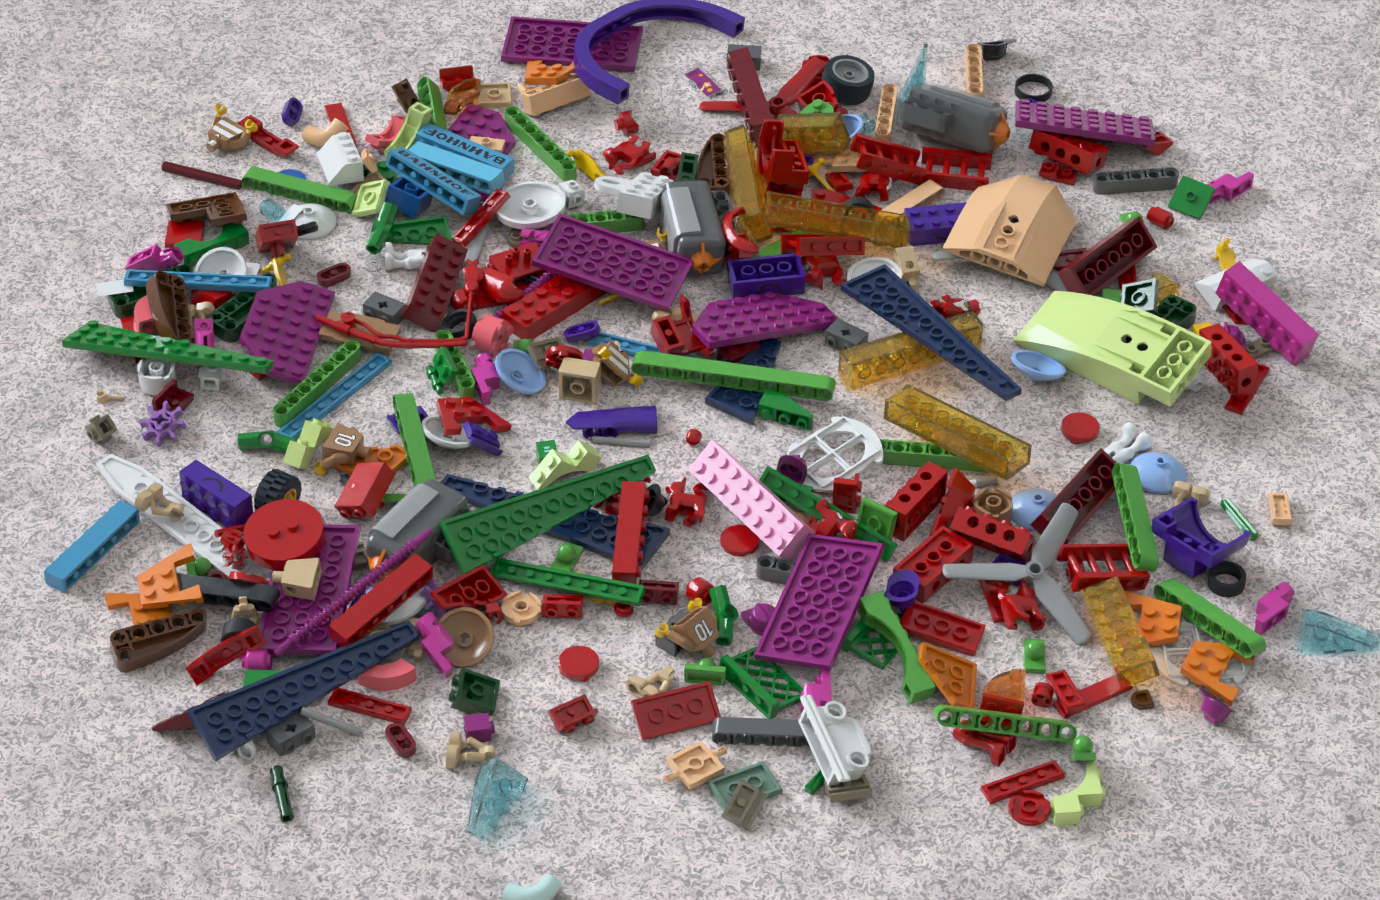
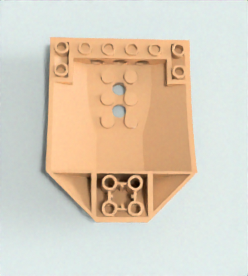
[942,174,1078,287]

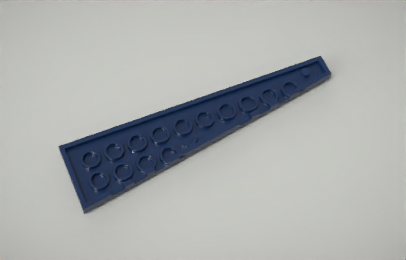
[840,264,1022,401]
[440,474,670,570]
[187,620,419,762]

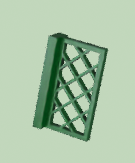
[841,591,912,670]
[719,646,803,719]

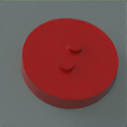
[243,499,325,571]

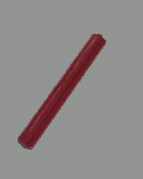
[161,161,243,190]

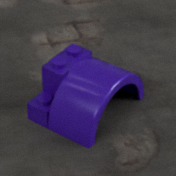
[1151,497,1251,578]

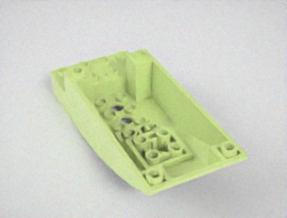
[1013,291,1211,407]

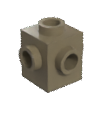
[85,414,118,443]

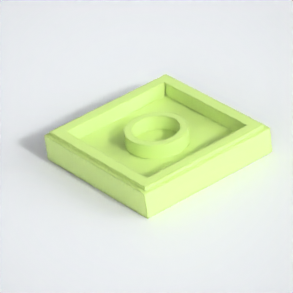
[352,179,390,217]

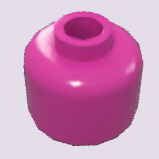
[241,648,272,670]

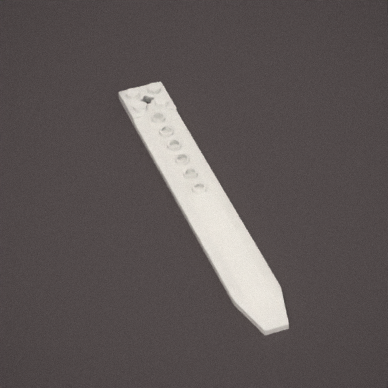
[96,454,272,585]

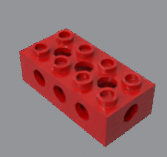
[1028,130,1109,174]
[1199,323,1258,400]
[885,461,948,542]
[950,506,1036,563]
[893,526,974,603]

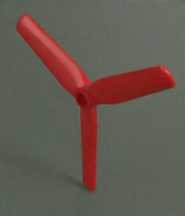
[699,57,826,156]

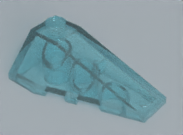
[899,43,928,105]
[1297,609,1380,656]
[467,758,528,842]

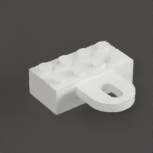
[594,172,674,219]

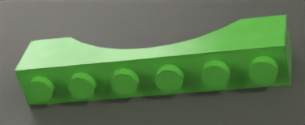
[857,591,936,704]

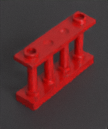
[849,133,927,185]
[921,147,992,191]
[781,233,865,256]
[1057,543,1150,592]

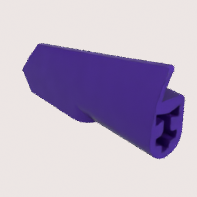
[566,405,658,439]

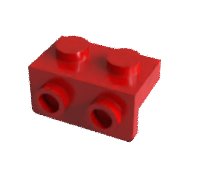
[439,65,477,91]
[541,594,583,618]
[548,694,599,733]

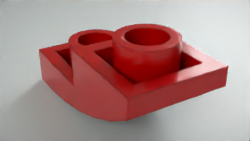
[1039,162,1078,186]

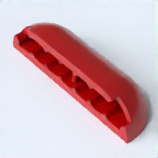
[475,267,524,303]

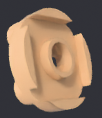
[501,591,541,627]

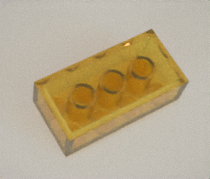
[776,112,851,154]

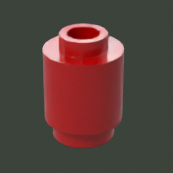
[1147,207,1174,229]

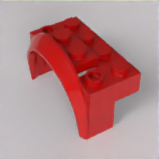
[757,119,810,185]

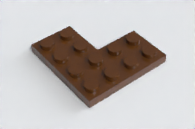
[166,192,247,227]

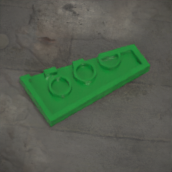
[386,215,452,245]

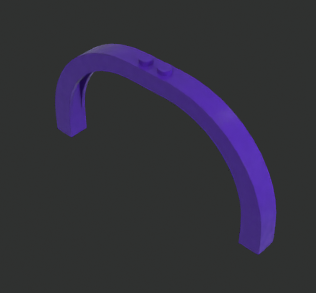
[573,0,745,105]

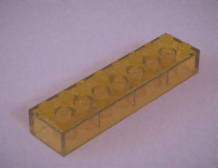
[723,124,773,244]
[763,191,910,249]
[838,311,983,391]
[884,384,1032,480]

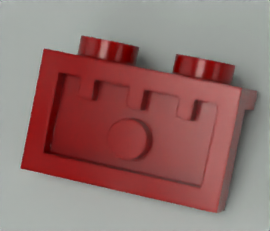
[832,473,862,514]
[979,693,1024,728]

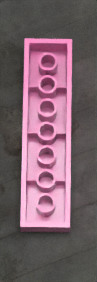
[688,440,816,560]

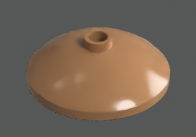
[437,607,494,668]

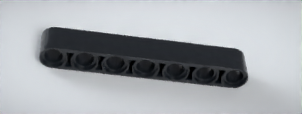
[177,573,281,612]

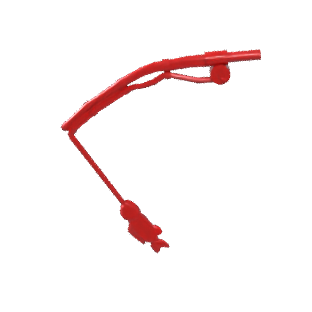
[315,258,484,349]

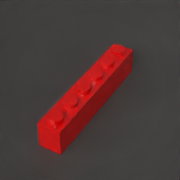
[612,481,650,584]
[329,553,433,647]

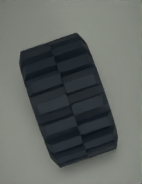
[254,469,302,511]

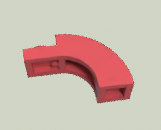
[364,115,406,153]
[133,295,155,334]
[358,658,416,691]

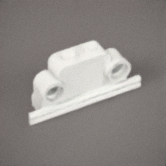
[798,695,871,786]

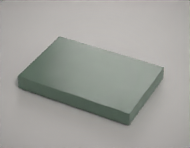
[707,761,783,811]

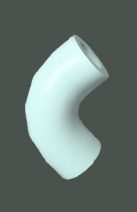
[502,874,562,900]

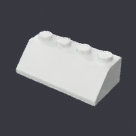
[317,132,364,186]
[1194,258,1278,311]

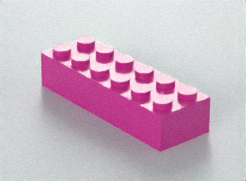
[1215,261,1319,366]

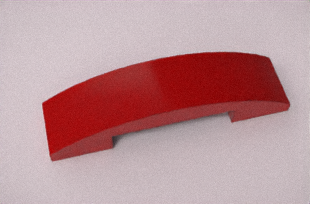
[238,114,299,157]
[186,625,267,685]

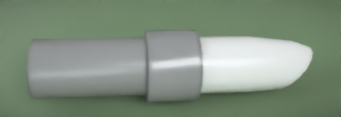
[969,476,998,488]

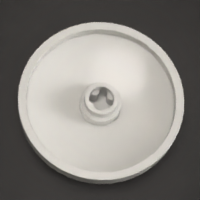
[496,181,566,229]

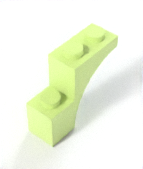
[384,102,432,157]
[283,418,334,469]
[529,440,602,490]
[1051,761,1105,826]

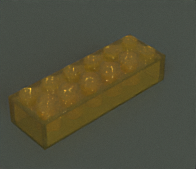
[1080,576,1160,688]

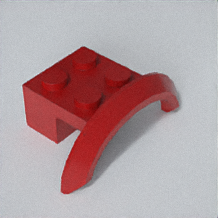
[722,207,759,265]
[650,295,713,358]

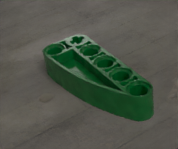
[108,264,193,319]
[208,274,277,343]
[1125,295,1197,351]

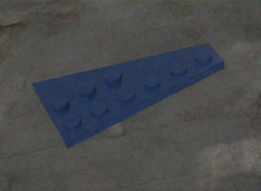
[705,338,781,425]

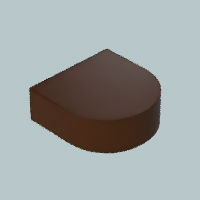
[1131,689,1154,710]

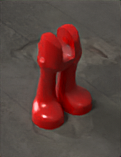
[952,720,1017,767]

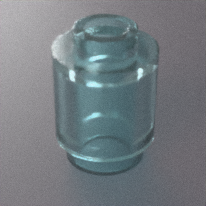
[259,198,286,221]

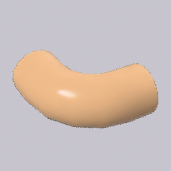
[302,118,348,147]

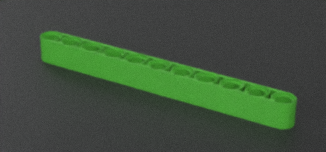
[631,351,836,401]

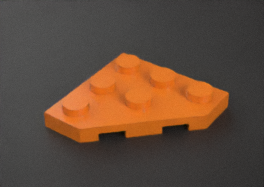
[332,444,407,476]
[918,641,977,708]

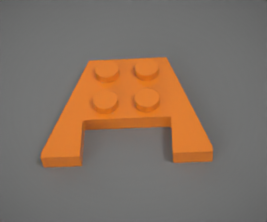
[525,60,576,85]
[137,543,204,609]
[1115,591,1182,653]
[105,593,175,639]
[1180,641,1258,706]

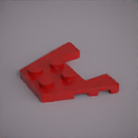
[436,396,512,436]

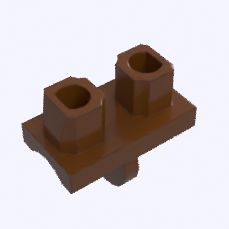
[391,78,420,114]

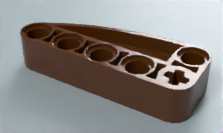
[696,133,730,195]
[146,271,192,343]
[110,608,207,673]

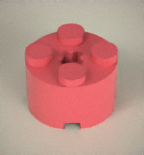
[472,314,514,356]

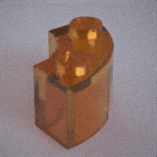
[443,78,481,115]
[982,669,1026,701]

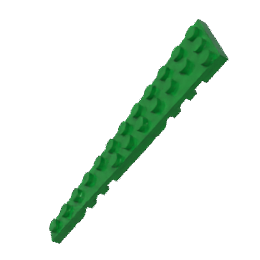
[62,320,274,374]
[439,454,656,575]

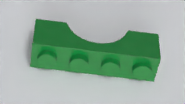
[174,223,250,267]

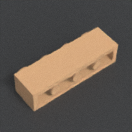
[521,73,591,117]

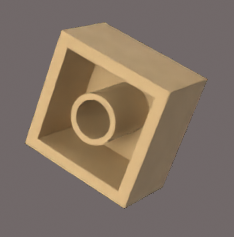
[558,357,601,404]

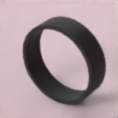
[1015,74,1053,102]

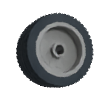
[822,55,875,105]

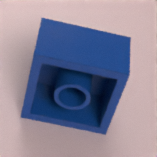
[384,176,433,218]

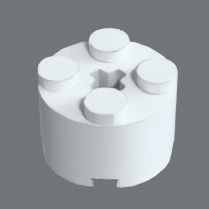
[137,359,177,396]

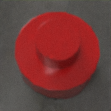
[614,110,639,135]

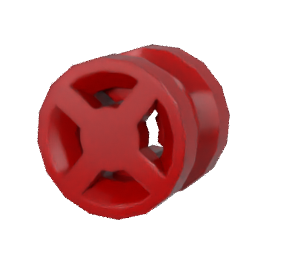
[1065,561,1085,582]
[1031,682,1054,708]

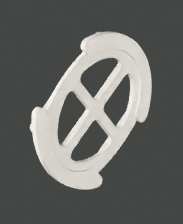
[787,416,884,492]
[1149,621,1250,686]

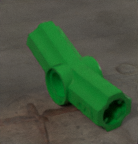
[365,202,399,255]
[237,430,298,453]
[709,585,739,646]

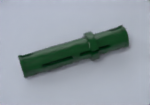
[269,765,294,822]

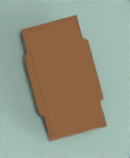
[318,310,401,355]

